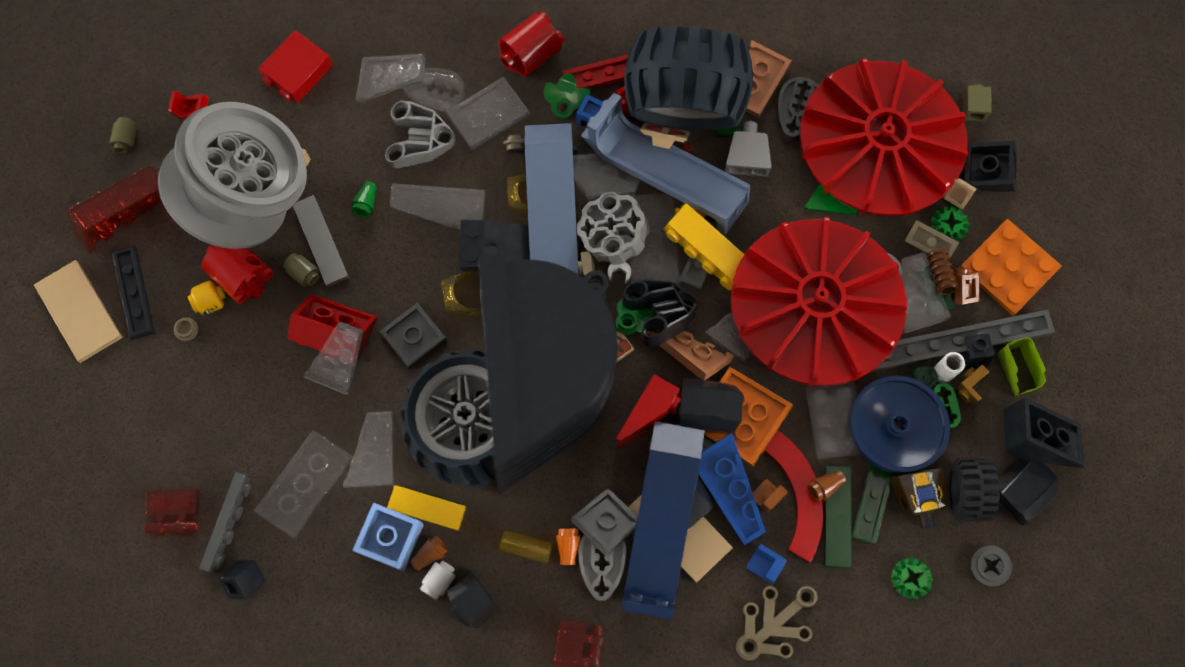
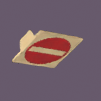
[640,123,690,149]

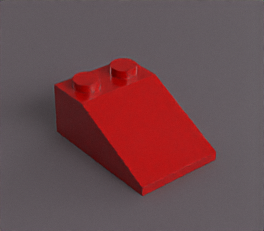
[616,375,681,450]

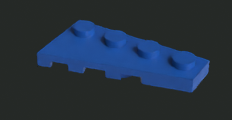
[698,433,766,545]

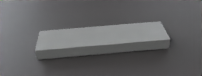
[293,195,349,287]

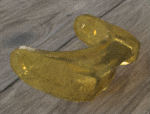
[506,174,528,215]
[440,271,480,316]

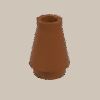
[807,470,846,502]
[410,535,448,572]

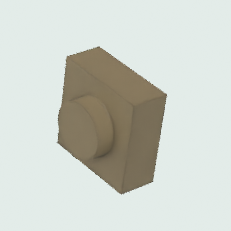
[578,251,597,281]

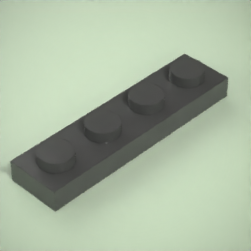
[199,472,252,574]

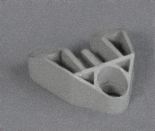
[385,101,455,168]

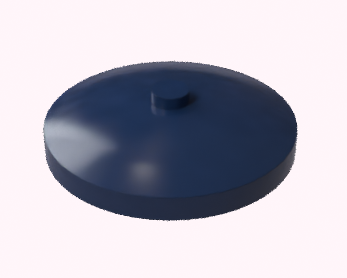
[849,376,950,474]

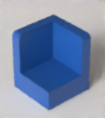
[576,94,603,126]
[746,544,787,584]

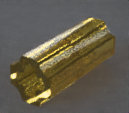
[499,529,554,564]

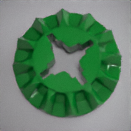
[931,205,970,241]
[891,558,933,599]

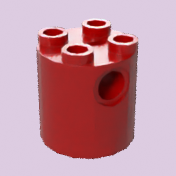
[498,11,565,77]
[201,245,274,304]

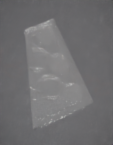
[356,54,426,103]
[901,252,951,333]

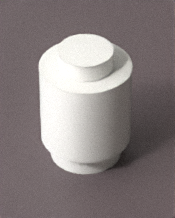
[420,560,456,600]

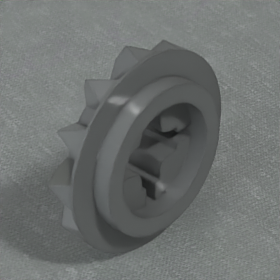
[970,545,1012,587]

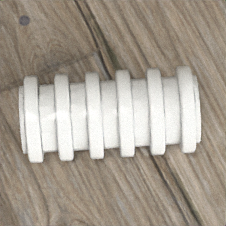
[933,352,965,383]

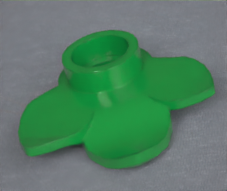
[544,73,590,119]
[615,297,653,335]

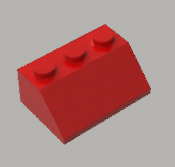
[288,294,377,362]

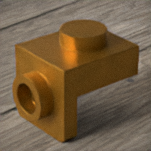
[956,365,989,406]

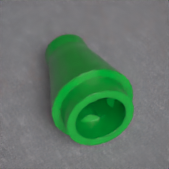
[351,181,377,218]

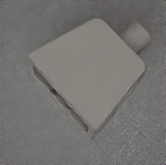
[725,121,771,177]

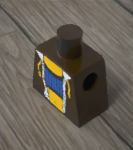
[889,467,946,528]

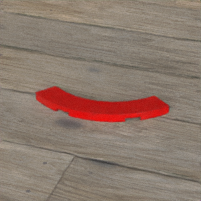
[763,430,823,563]

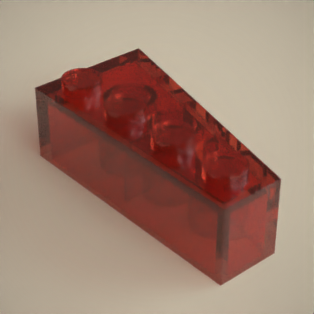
[67,165,162,253]

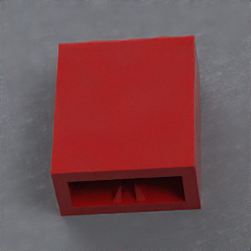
[259,30,333,104]

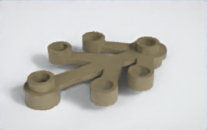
[736,586,817,660]

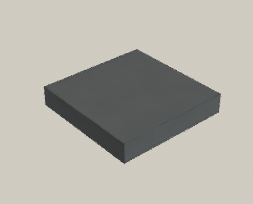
[379,302,447,369]
[571,488,638,556]

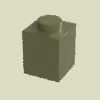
[962,84,992,122]

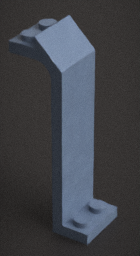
[581,93,751,237]
[525,123,578,274]

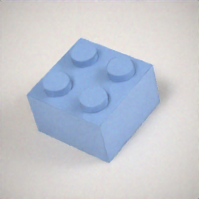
[353,503,424,572]

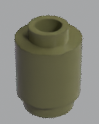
[109,117,137,154]
[283,253,319,287]

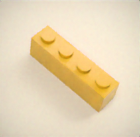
[663,203,745,290]

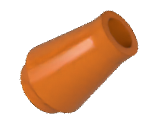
[556,529,581,565]

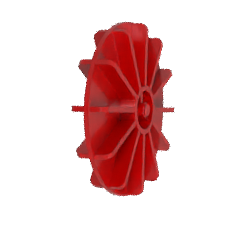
[800,58,968,217]
[731,216,908,387]

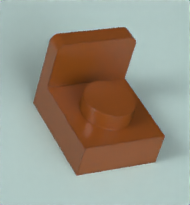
[954,268,979,305]
[753,479,788,514]

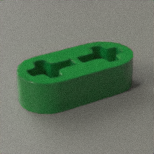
[933,383,961,430]

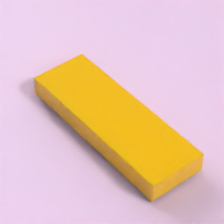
[387,485,466,531]

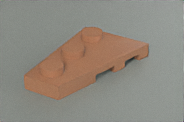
[745,40,792,118]
[650,330,735,380]

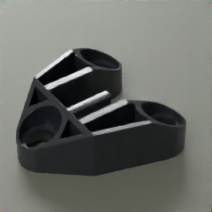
[622,279,698,347]

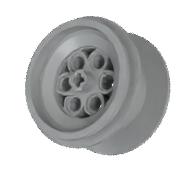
[158,102,307,249]

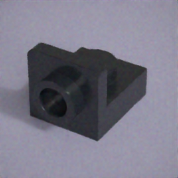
[964,333,995,370]

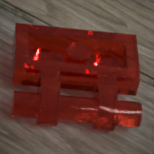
[144,489,199,536]
[554,620,605,667]

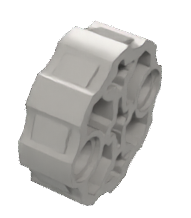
[577,192,650,265]

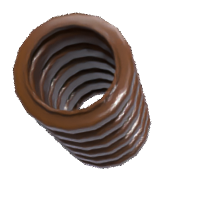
[927,248,958,295]

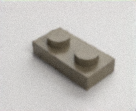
[905,220,959,258]

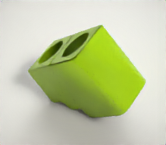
[997,337,1046,396]

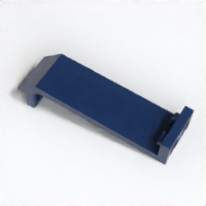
[621,421,705,620]

